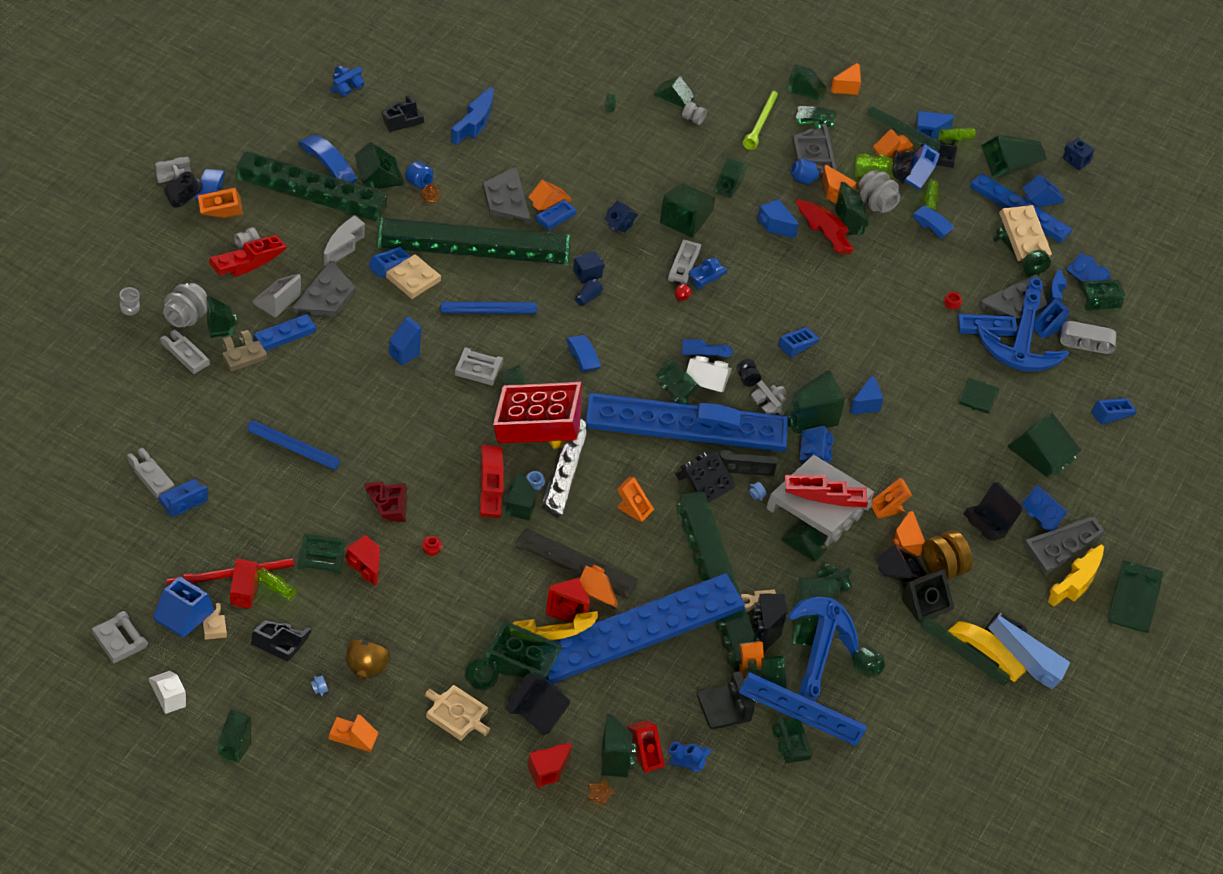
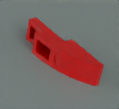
[795,199,854,255]
[209,235,287,277]
[479,445,503,518]

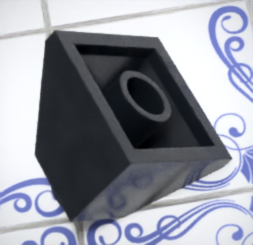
[876,544,927,583]

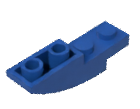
[451,87,494,145]

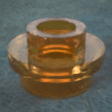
[421,184,440,202]

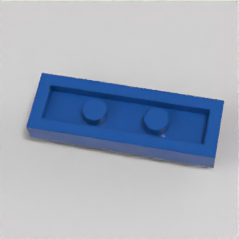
[254,314,316,351]
[957,314,1017,336]

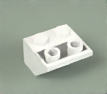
[684,355,732,392]

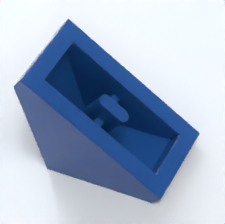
[1033,298,1070,339]
[850,376,883,414]

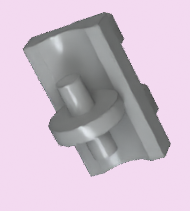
[155,157,191,183]
[751,380,786,416]

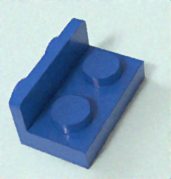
[158,479,208,518]

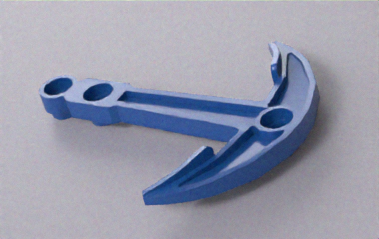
[977,278,1069,371]
[788,596,859,702]

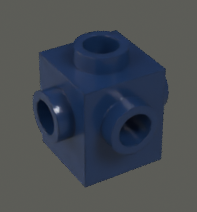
[1063,138,1095,170]
[604,200,638,233]

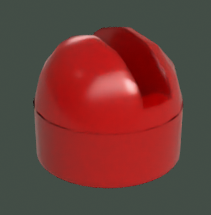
[675,284,692,301]

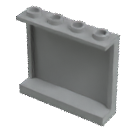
[766,455,874,547]

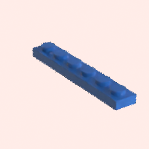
[970,173,1072,243]
[739,672,867,746]

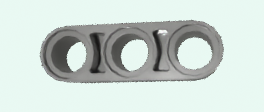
[1060,321,1116,354]

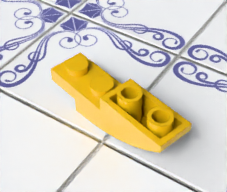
[1048,544,1104,607]

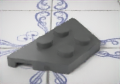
[792,124,837,175]
[483,167,531,224]
[292,261,355,316]
[980,274,1047,324]

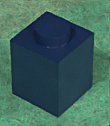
[573,251,605,284]

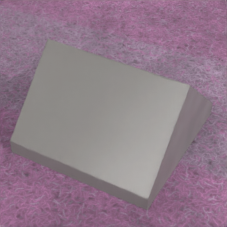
[252,274,301,318]

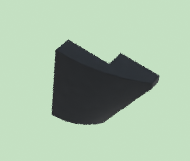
[382,95,424,132]
[920,140,959,168]
[251,620,312,662]

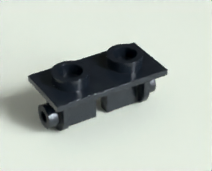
[892,150,914,184]

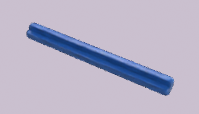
[440,302,537,314]
[248,420,340,470]

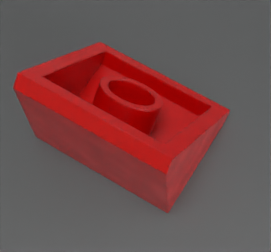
[546,578,590,623]

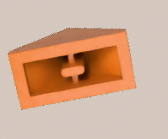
[831,63,861,95]

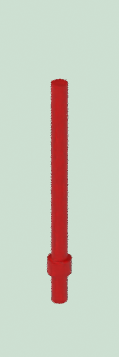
[166,558,294,586]

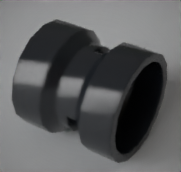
[736,359,762,387]

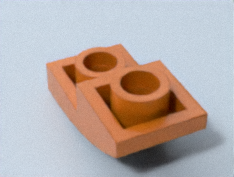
[739,641,764,679]

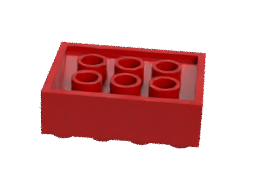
[493,382,582,443]

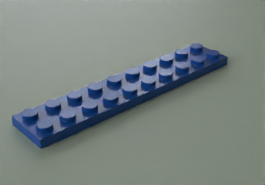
[586,393,788,452]
[532,573,745,684]

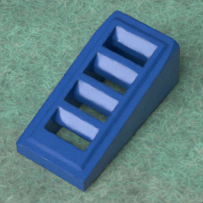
[369,247,411,278]
[778,327,820,358]
[1091,398,1137,424]

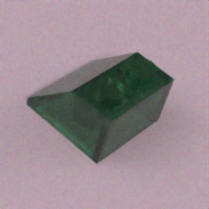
[354,142,404,189]
[835,182,869,235]
[601,714,636,777]

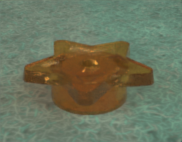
[588,780,616,805]

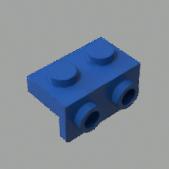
[1066,253,1112,293]
[799,425,834,465]
[1022,485,1068,531]

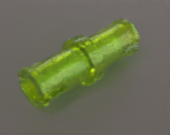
[938,127,976,141]
[924,180,939,211]
[258,567,297,600]

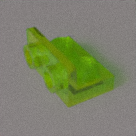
[854,153,893,180]

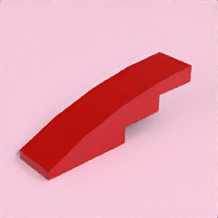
[785,475,868,507]

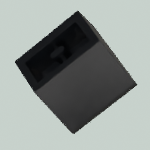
[751,594,787,652]

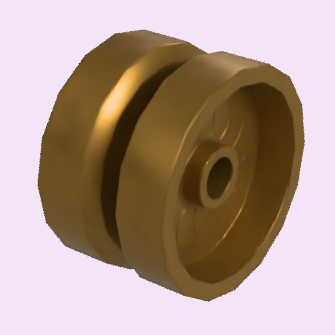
[923,530,973,581]

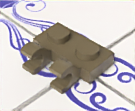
[222,330,267,372]

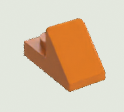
[873,129,914,161]
[617,476,654,522]
[871,478,912,519]
[329,714,378,752]

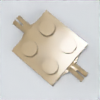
[425,685,490,741]

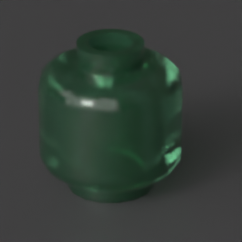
[852,646,885,678]

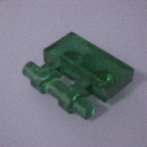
[746,656,786,703]

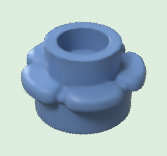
[525,471,545,490]
[749,482,767,501]
[311,675,329,696]

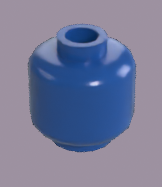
[790,158,819,185]
[406,161,433,189]

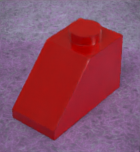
[230,559,258,609]
[627,720,665,773]

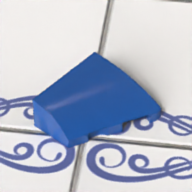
[682,339,733,357]

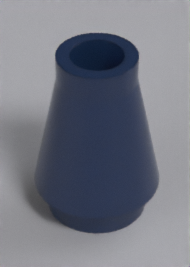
[575,279,603,306]

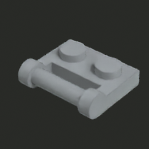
[455,347,504,386]
[92,611,148,664]

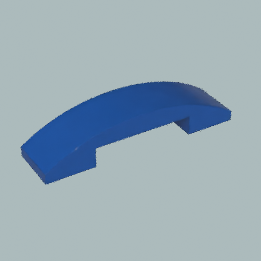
[298,134,357,189]

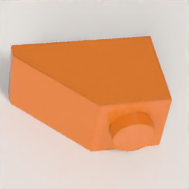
[822,165,857,207]
[528,180,572,211]
[198,188,243,218]
[891,511,925,556]
[579,565,618,608]

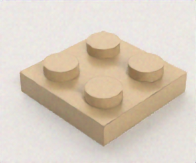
[386,254,441,299]

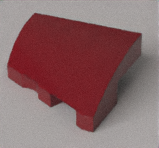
[364,481,407,522]

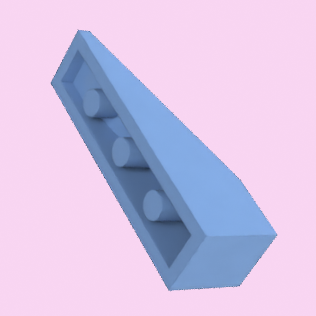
[988,616,1070,690]

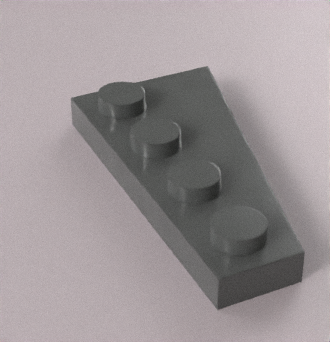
[1024,516,1104,575]

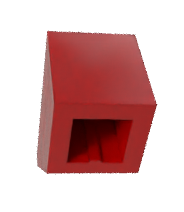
[346,535,380,586]
[528,742,572,788]

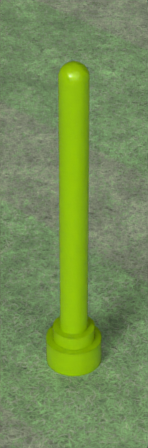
[743,91,778,150]

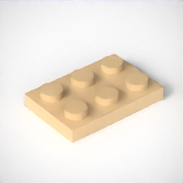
[999,205,1052,262]

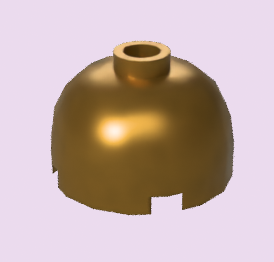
[346,640,391,680]

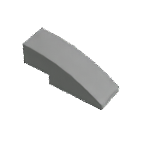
[324,215,365,267]

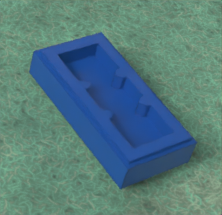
[535,199,577,231]

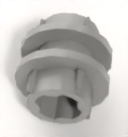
[858,170,901,213]
[163,283,208,327]

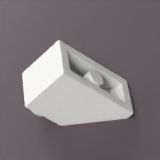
[149,671,186,714]

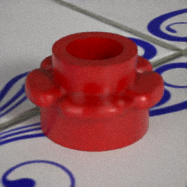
[943,292,962,309]
[422,536,442,556]

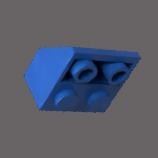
[153,576,214,638]

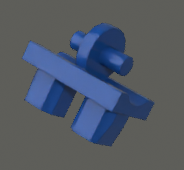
[330,66,365,97]
[688,257,727,289]
[668,741,711,772]

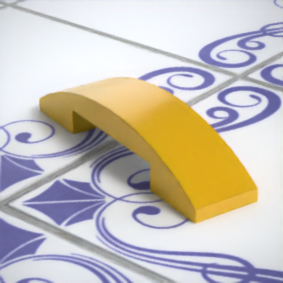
[511,611,598,640]
[946,621,1026,682]

